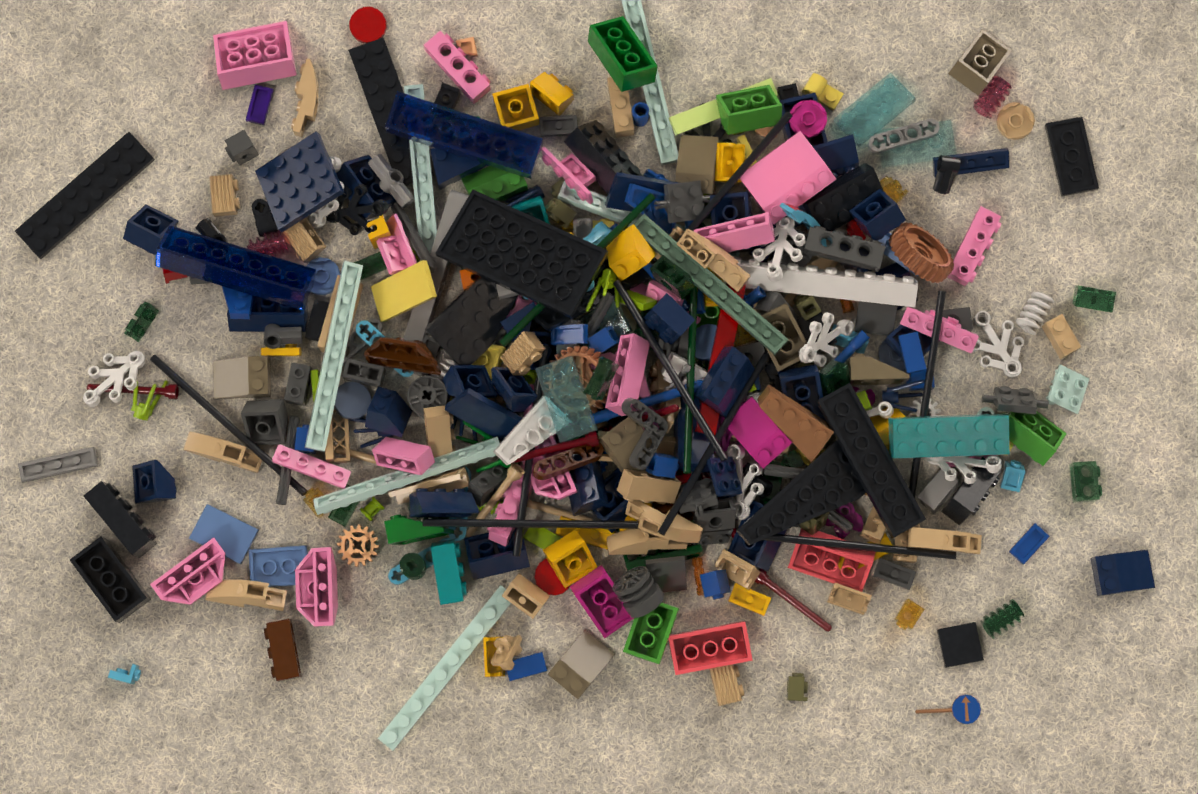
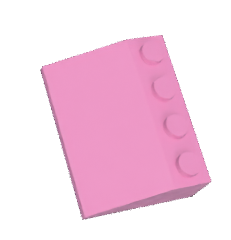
[213,21,296,90]
[740,131,836,224]

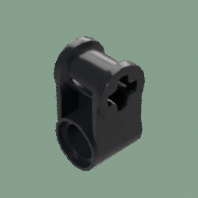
[252,199,279,237]

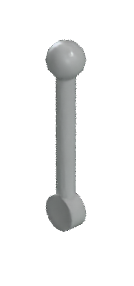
[664,364,691,392]

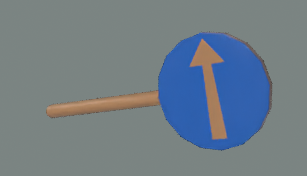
[915,695,981,724]

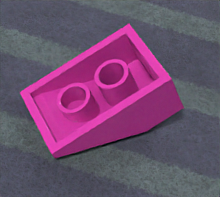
[728,396,792,468]
[569,565,634,638]

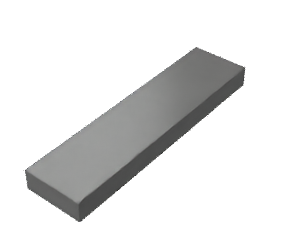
[18,447,98,483]

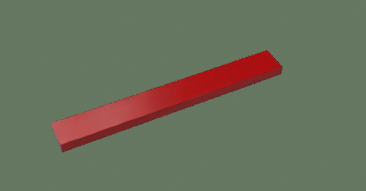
[695,283,746,435]

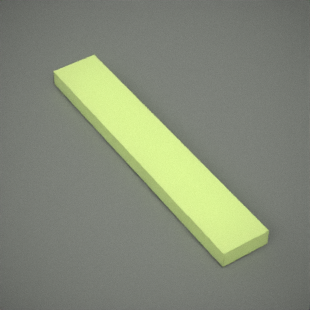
[668,78,778,136]

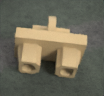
[491,635,522,670]

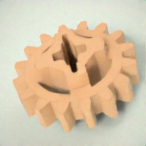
[337,524,380,567]

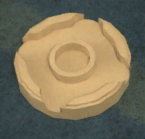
[996,102,1035,140]

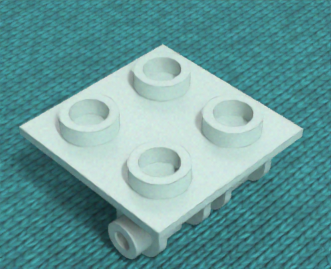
[1046,364,1090,414]

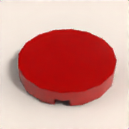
[349,7,387,44]
[535,558,571,596]

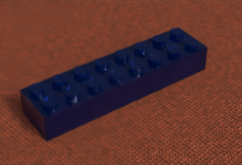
[385,91,543,179]
[155,225,316,310]

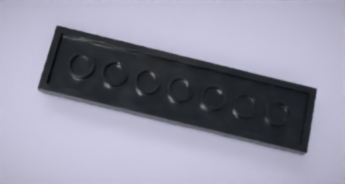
[348,37,434,186]
[15,132,155,259]
[816,383,926,538]

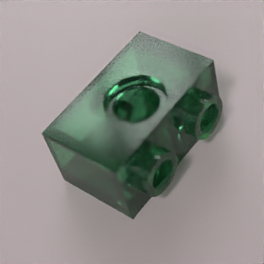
[650,255,695,300]

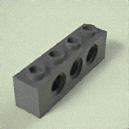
[803,226,885,272]

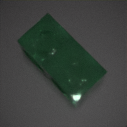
[1069,461,1102,503]

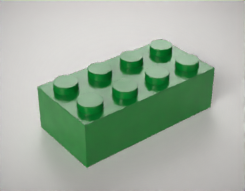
[587,16,658,92]

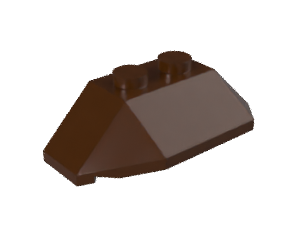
[364,337,441,375]

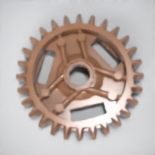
[889,222,954,283]
[544,346,613,417]

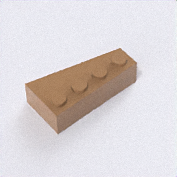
[757,384,834,462]

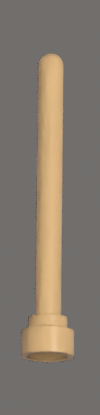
[466,463,525,537]

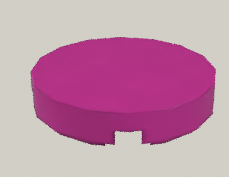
[789,100,827,138]

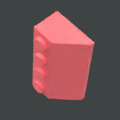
[788,528,876,592]
[668,621,753,675]

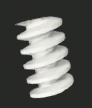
[1016,292,1054,335]

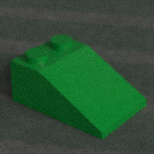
[384,515,455,546]

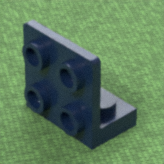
[707,456,743,499]

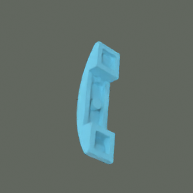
[780,203,827,247]

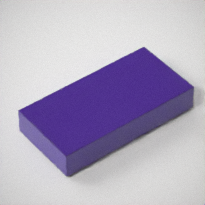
[245,85,274,125]

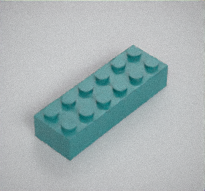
[888,414,1010,458]

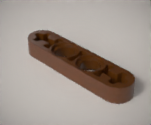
[533,443,604,480]

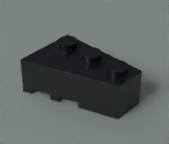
[941,457,1001,525]

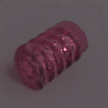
[973,76,1012,119]
[247,230,289,263]

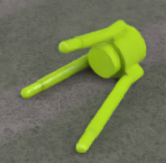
[586,269,620,312]
[131,380,168,421]

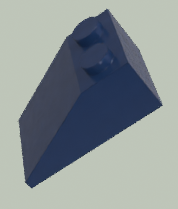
[778,364,826,421]
[1090,550,1155,597]

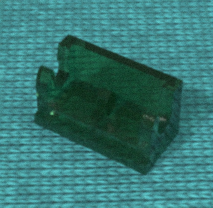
[1072,285,1116,313]
[582,356,619,400]

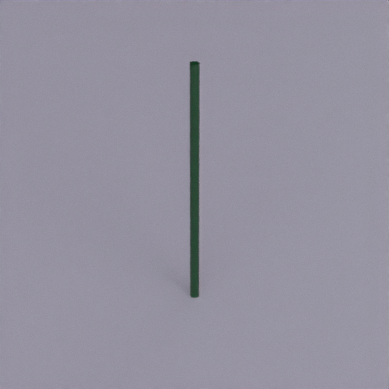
[499,193,656,347]
[683,281,698,474]

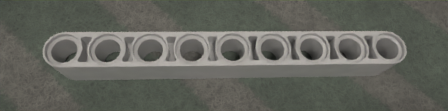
[403,190,469,341]

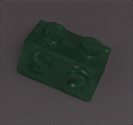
[819,360,850,397]

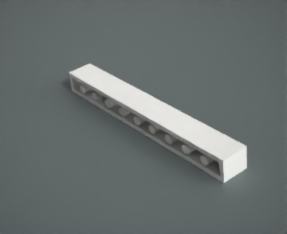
[723,256,918,307]

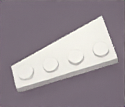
[493,395,572,465]

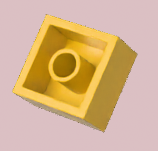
[492,84,540,135]

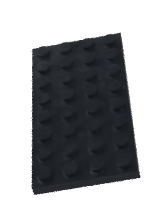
[435,190,608,318]

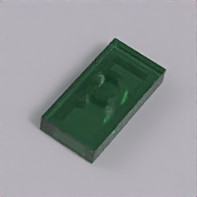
[328,484,360,527]

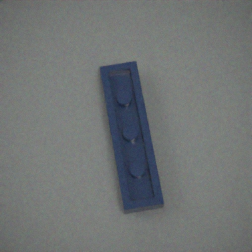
[932,148,1009,178]

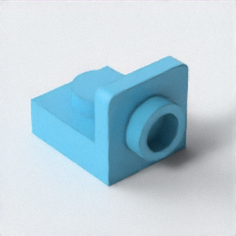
[1000,460,1026,492]
[108,664,141,685]

